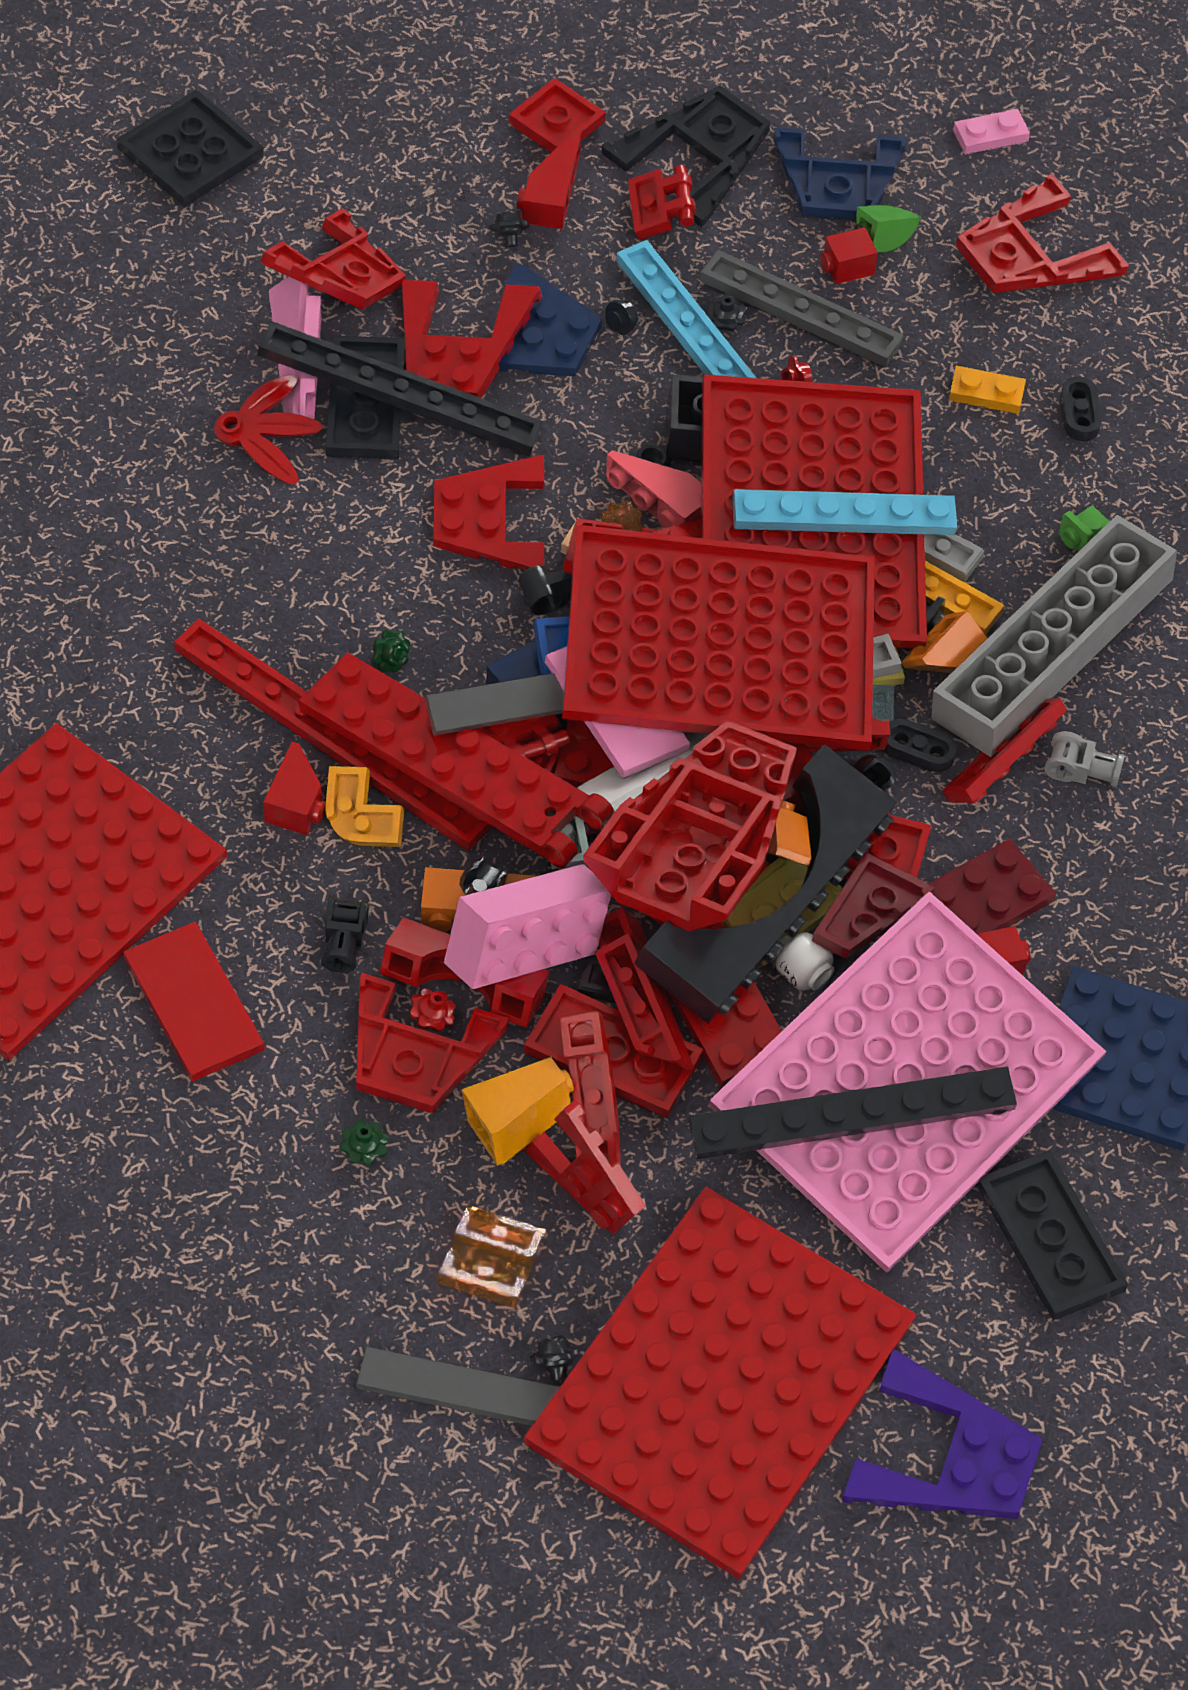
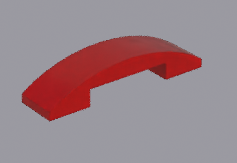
[559,1011,621,1166]

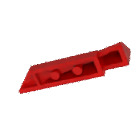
[595,907,693,1070]

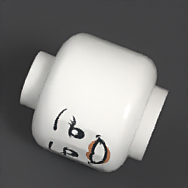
[775,932,834,991]

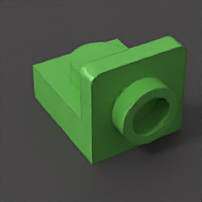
[1059,505,1110,552]

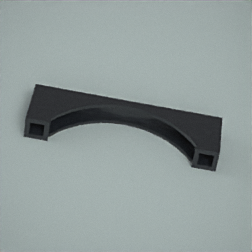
[634,744,897,1024]

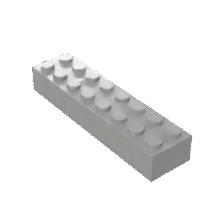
[931,515,1177,757]

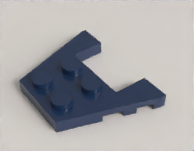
[773,127,908,220]
[498,262,602,377]

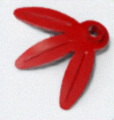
[214,375,323,485]

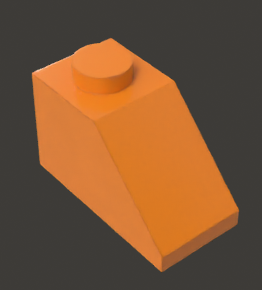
[901,611,988,673]
[767,801,811,866]

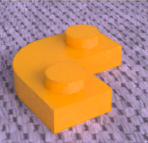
[326,766,404,847]

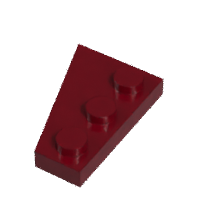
[812,852,935,959]

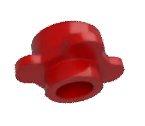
[781,356,812,382]

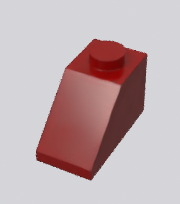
[263,742,326,836]

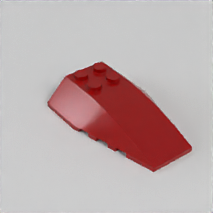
[583,720,797,932]

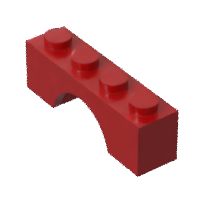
[380,917,550,1028]

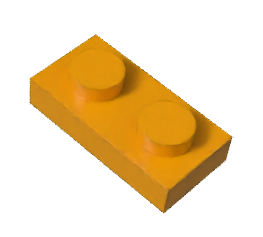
[949,366,1026,414]

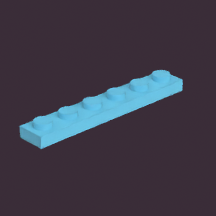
[616,240,756,378]
[732,489,957,535]

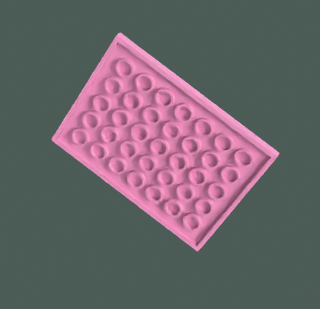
[708,891,1106,1273]

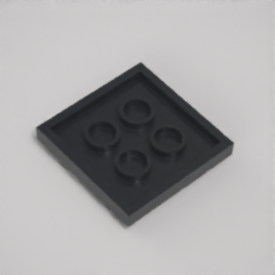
[117,89,264,207]

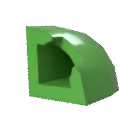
[856,205,921,253]

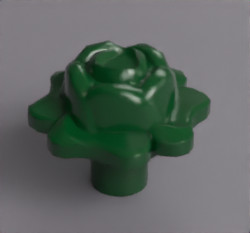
[372,629,411,673]
[339,1120,389,1165]

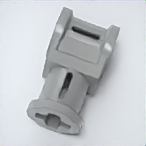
[1044,731,1125,787]

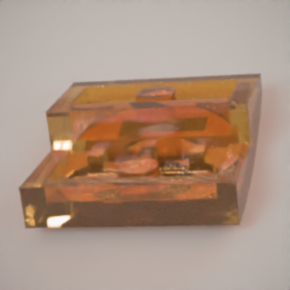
[437,1205,545,1309]

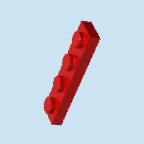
[942,698,1067,804]

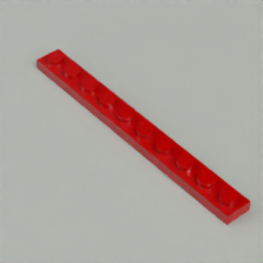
[174,619,493,852]

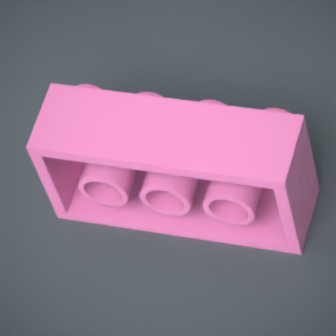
[444,864,611,989]

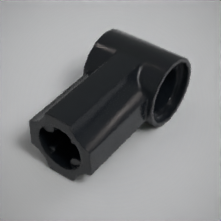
[518,566,572,616]

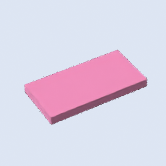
[545,647,690,779]

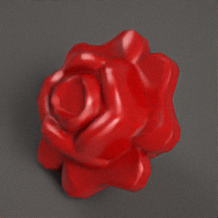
[409,988,456,1032]

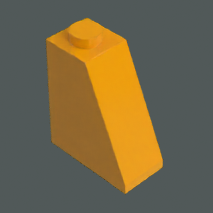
[462,1057,574,1166]

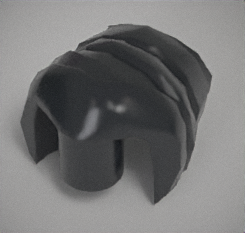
[853,754,897,792]
[459,855,509,895]

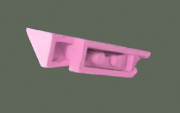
[269,277,321,420]

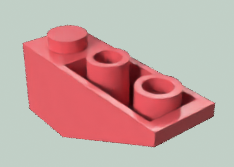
[606,450,701,529]

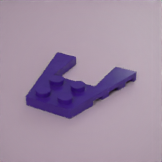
[842,1349,1042,1519]

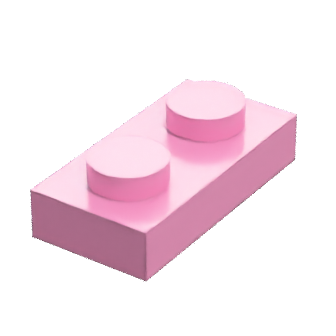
[953,109,1030,154]

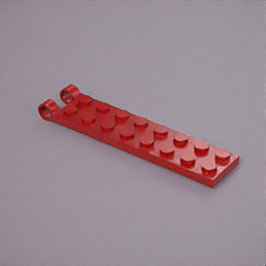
[298,652,615,868]

